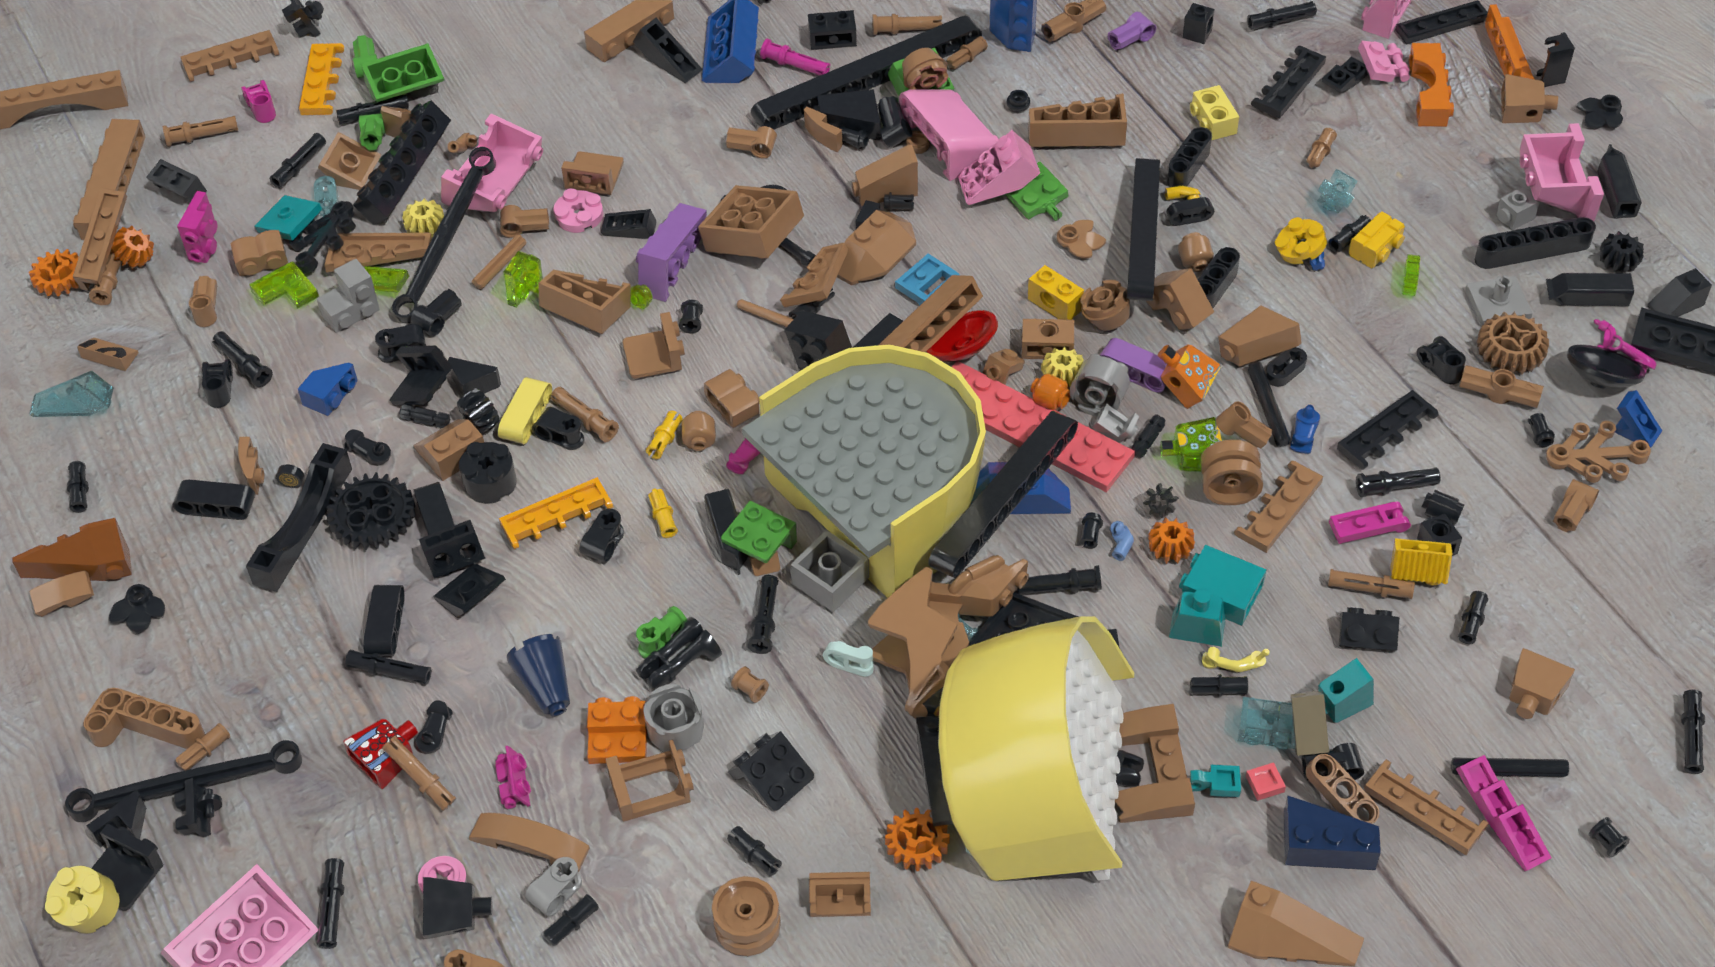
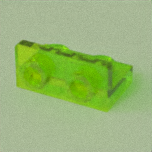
[503,251,543,308]

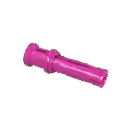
[760,38,831,76]

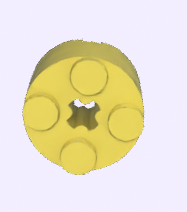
[45,866,120,934]

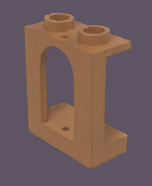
[605,740,694,822]

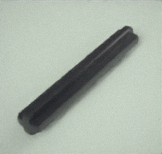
[1248,361,1290,447]
[1451,757,1569,777]

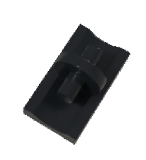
[282,0,324,38]
[174,778,222,838]

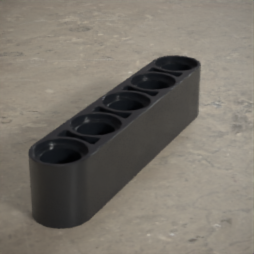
[1474,217,1596,269]

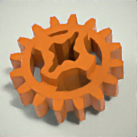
[29,249,79,297]
[885,808,950,871]

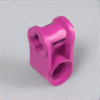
[241,80,276,123]

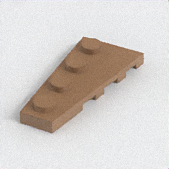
[325,233,432,272]

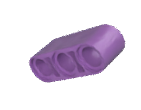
[1100,338,1167,392]

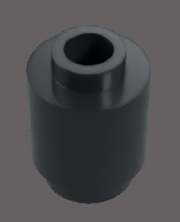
[1422,490,1465,524]

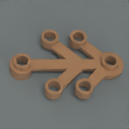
[1546,421,1651,483]

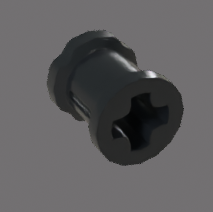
[679,300,703,333]
[1589,817,1630,857]

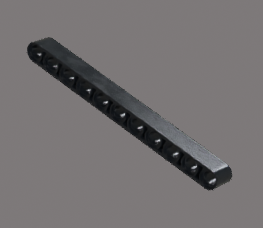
[750,15,982,130]

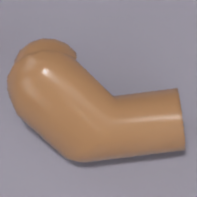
[448,133,477,153]

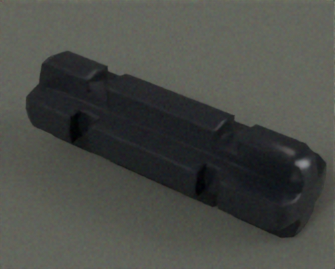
[399,404,451,428]
[1131,414,1166,458]

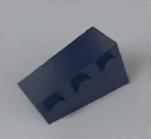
[1283,795,1381,870]

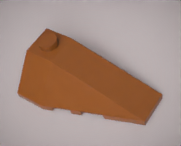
[12,518,132,581]

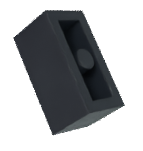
[855,200,880,229]

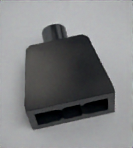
[423,877,493,939]

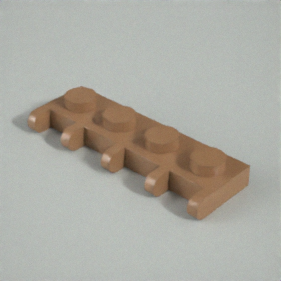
[180,30,280,82]
[1234,461,1323,553]
[1364,759,1489,855]

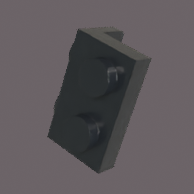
[1339,607,1400,651]

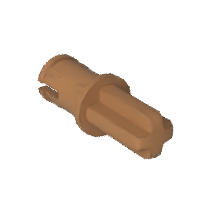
[946,36,988,69]
[1306,128,1337,168]
[175,723,231,771]

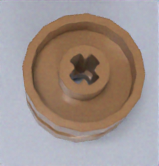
[1200,440,1263,505]
[712,876,781,956]

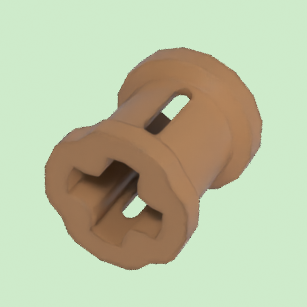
[731,666,769,703]

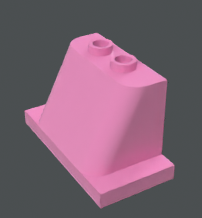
[1520,123,1604,221]

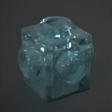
[1317,169,1358,213]

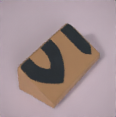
[77,338,139,371]

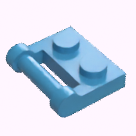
[895,253,960,306]

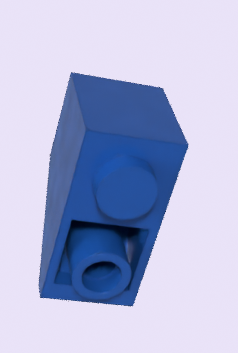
[298,362,358,416]

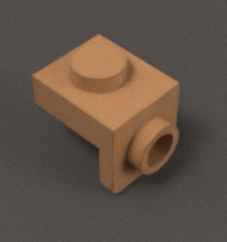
[982,349,1025,385]

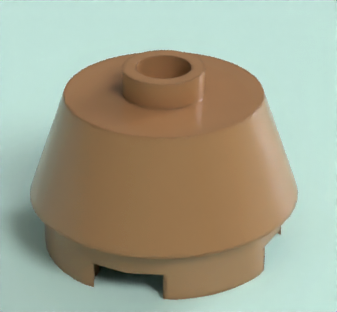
[902,48,949,90]
[1081,280,1130,331]

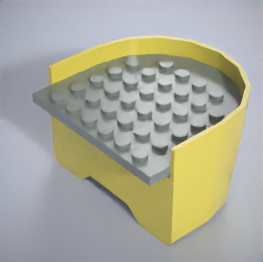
[742,345,986,598]

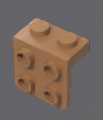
[623,312,685,379]

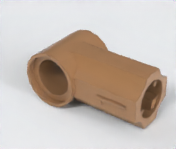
[726,126,777,159]
[500,205,549,238]
[189,276,218,327]
[1216,401,1272,449]
[1553,479,1599,532]

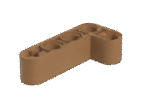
[83,687,205,749]

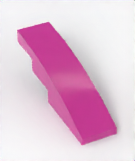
[1456,755,1552,871]

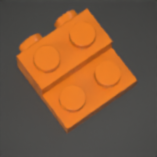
[587,696,647,764]

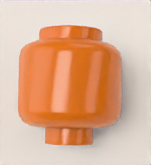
[1030,374,1070,411]

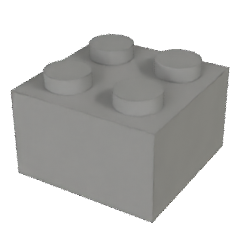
[790,530,869,612]

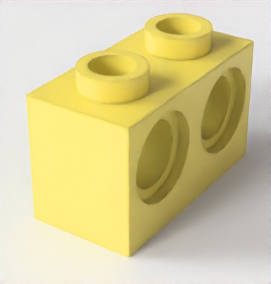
[1190,85,1239,140]

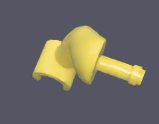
[1202,647,1270,672]

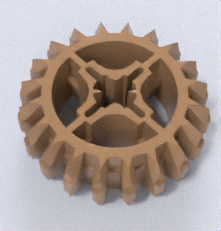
[1477,311,1549,375]

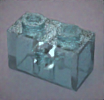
[1237,697,1296,749]

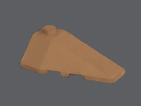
[1228,881,1364,967]

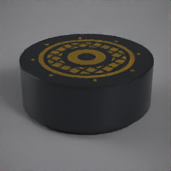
[276,464,304,488]

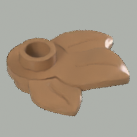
[1057,220,1106,258]

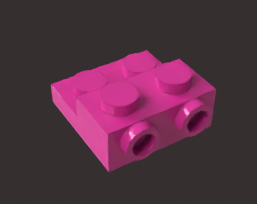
[177,191,218,263]

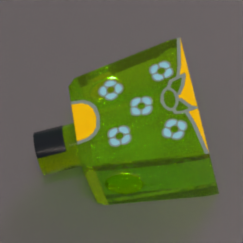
[1160,417,1222,472]

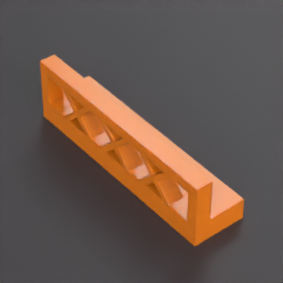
[1485,4,1534,79]

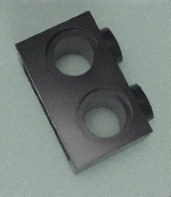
[419,520,486,578]

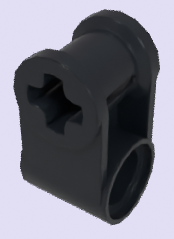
[375,324,427,363]
[1417,336,1466,384]
[202,359,233,408]
[532,407,585,450]
[579,508,624,563]

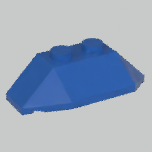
[971,462,1071,514]

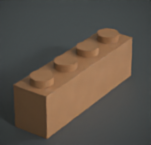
[584,0,674,62]

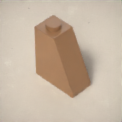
[852,145,918,206]
[1218,305,1302,366]

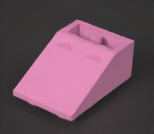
[958,130,1040,205]

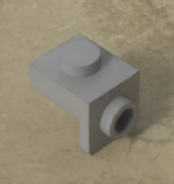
[1092,404,1139,443]

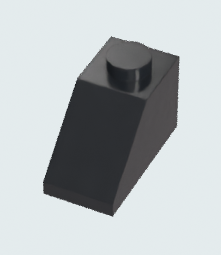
[1647,268,1712,317]

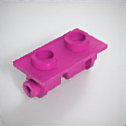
[495,745,531,809]

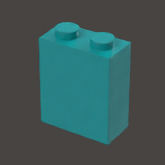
[1179,545,1267,626]

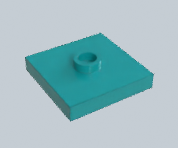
[254,195,322,241]

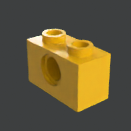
[1028,265,1084,320]

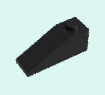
[633,18,703,84]

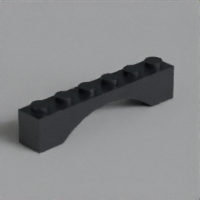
[246,443,352,592]

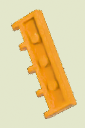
[299,43,345,115]
[499,477,613,549]

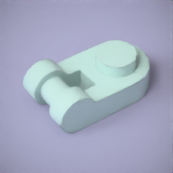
[823,641,874,677]

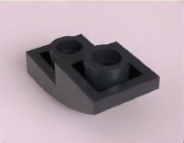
[1322,56,1369,93]

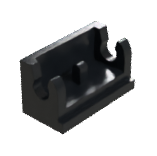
[1536,32,1575,87]
[146,159,207,202]

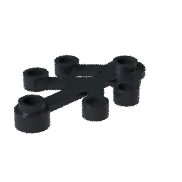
[289,201,356,274]

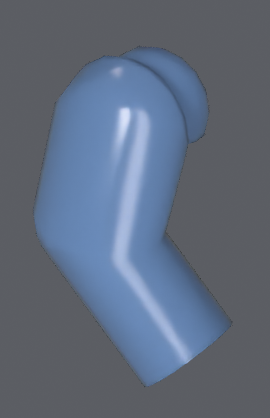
[1110,521,1134,561]

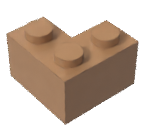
[1146,268,1214,330]

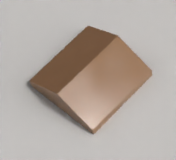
[318,132,381,190]

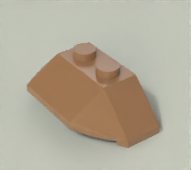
[837,210,916,285]

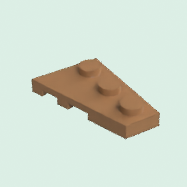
[780,242,848,307]

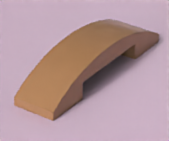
[469,813,590,872]

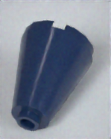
[507,634,570,717]

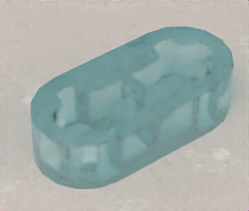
[314,176,339,217]

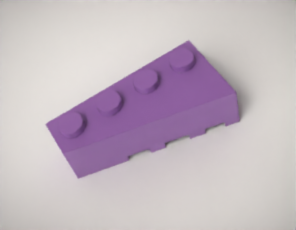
[636,203,707,302]

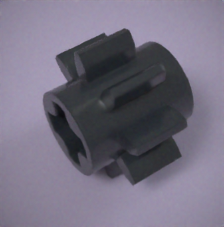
[1143,483,1179,518]

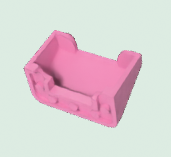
[899,89,999,181]
[441,114,543,212]

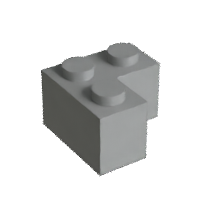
[316,259,380,333]

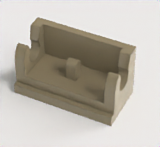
[1290,691,1329,756]

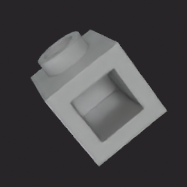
[1496,187,1540,230]

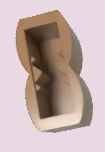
[230,230,288,276]
[704,369,760,428]

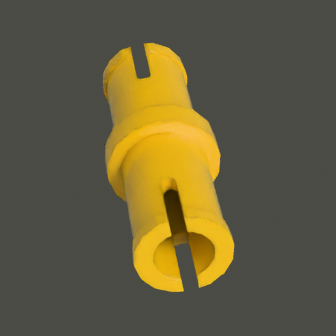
[646,410,683,459]

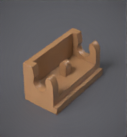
[809,872,871,917]

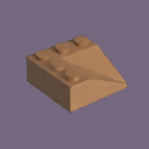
[698,185,804,258]

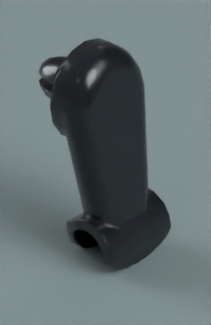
[344,429,391,465]
[416,700,453,753]

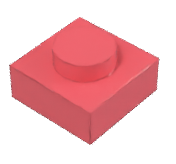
[1246,762,1286,801]

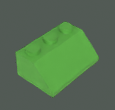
[361,43,444,102]

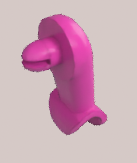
[1607,335,1657,372]
[726,438,760,474]

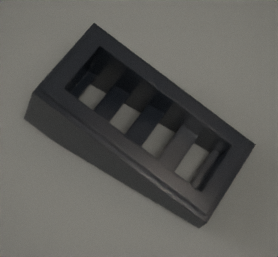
[601,209,657,239]

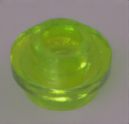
[631,284,653,309]

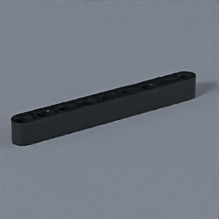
[1127,158,1160,301]
[928,411,1078,578]

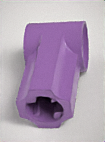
[1108,11,1157,50]

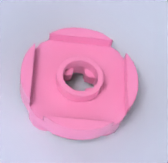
[554,188,603,233]

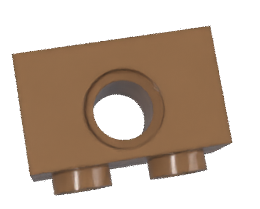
[1022,318,1074,359]

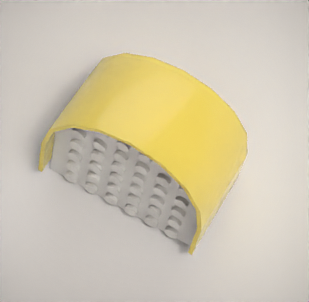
[938,616,1134,881]

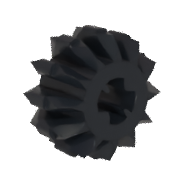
[1599,231,1644,273]
[457,388,500,434]

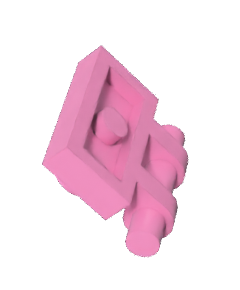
[1358,40,1410,82]

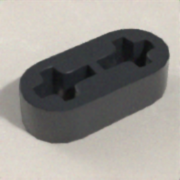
[1166,197,1215,226]
[1266,347,1307,387]

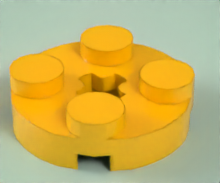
[1275,217,1327,264]

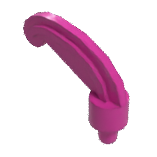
[1594,319,1616,349]

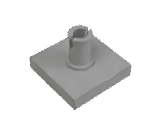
[1465,275,1533,327]

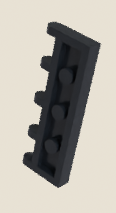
[1251,46,1326,119]
[1337,390,1439,470]

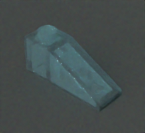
[29,371,114,417]

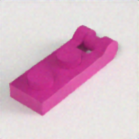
[1329,501,1411,544]

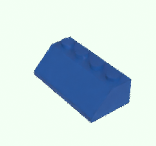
[702,0,759,83]
[989,0,1037,52]

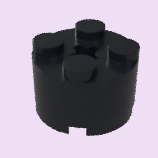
[459,442,517,504]

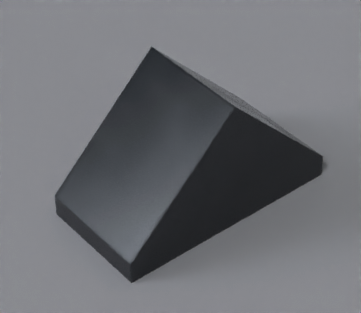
[447,357,501,396]

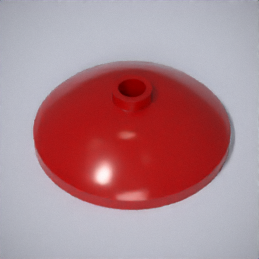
[926,310,998,362]

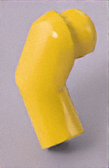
[1165,186,1201,200]

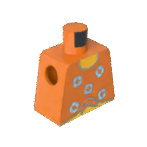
[1158,344,1221,409]

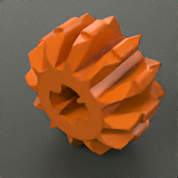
[110,226,154,269]
[1148,517,1195,564]

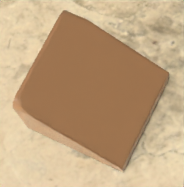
[748,551,780,576]

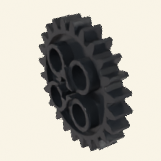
[326,472,416,550]

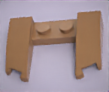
[1115,704,1195,823]

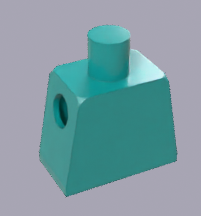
[1169,589,1226,647]
[1318,658,1374,723]

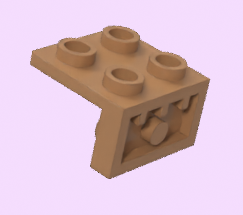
[561,151,624,195]

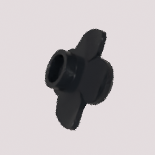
[1576,94,1623,129]
[109,584,165,634]

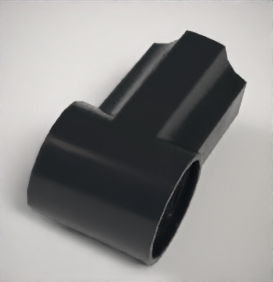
[877,96,912,147]
[411,289,462,336]
[1301,743,1364,781]

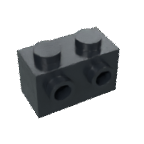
[808,10,857,50]

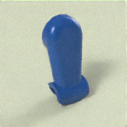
[1290,404,1320,453]

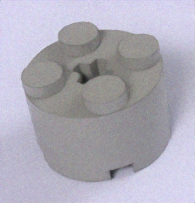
[1070,354,1130,417]
[644,684,704,752]

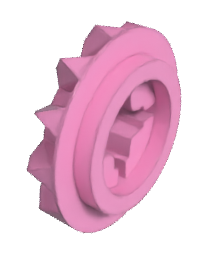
[418,856,467,893]

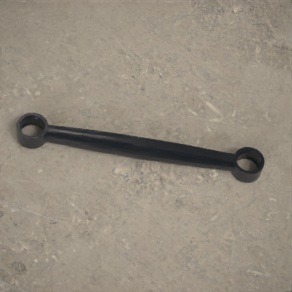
[392,147,496,324]
[65,740,302,822]

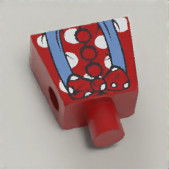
[343,719,418,789]

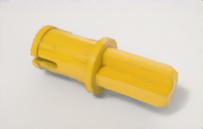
[648,488,678,538]

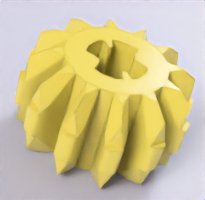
[402,198,444,238]
[1041,346,1084,388]

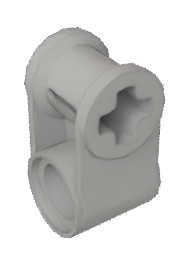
[525,857,582,917]

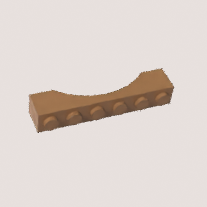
[0,70,128,129]

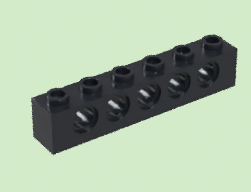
[353,100,451,225]

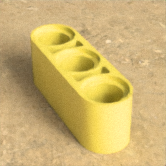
[498,377,552,444]

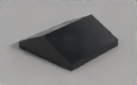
[433,564,506,617]

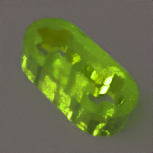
[1402,254,1420,297]

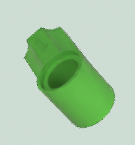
[353,35,377,78]
[359,114,386,150]

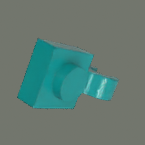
[1190,764,1241,797]

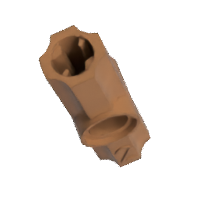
[1041,0,1106,42]
[1459,365,1544,408]

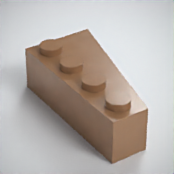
[1028,93,1127,147]

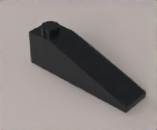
[916,716,954,827]

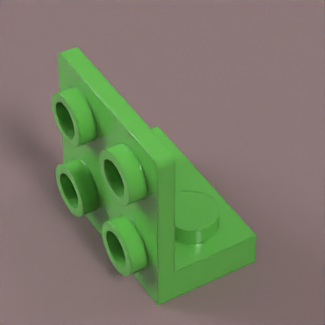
[721,501,797,563]

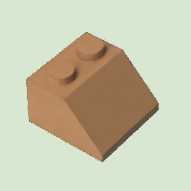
[413,419,484,481]

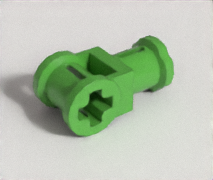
[636,606,687,659]

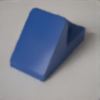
[1615,390,1663,448]

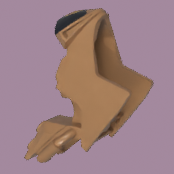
[868,555,1029,719]

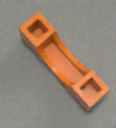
[1408,43,1454,127]

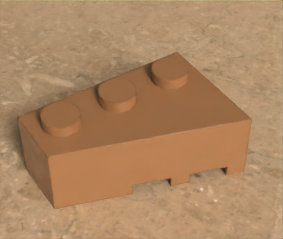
[538,269,631,334]

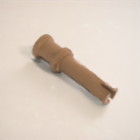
[872,14,942,35]
[163,116,238,147]
[89,252,122,305]
[551,386,619,442]

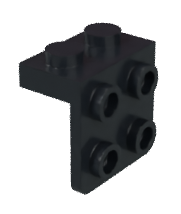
[390,345,453,405]
[728,731,814,811]
[91,824,164,910]

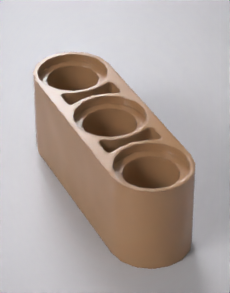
[1306,754,1380,824]

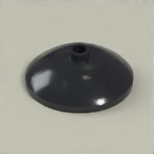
[1567,344,1646,389]

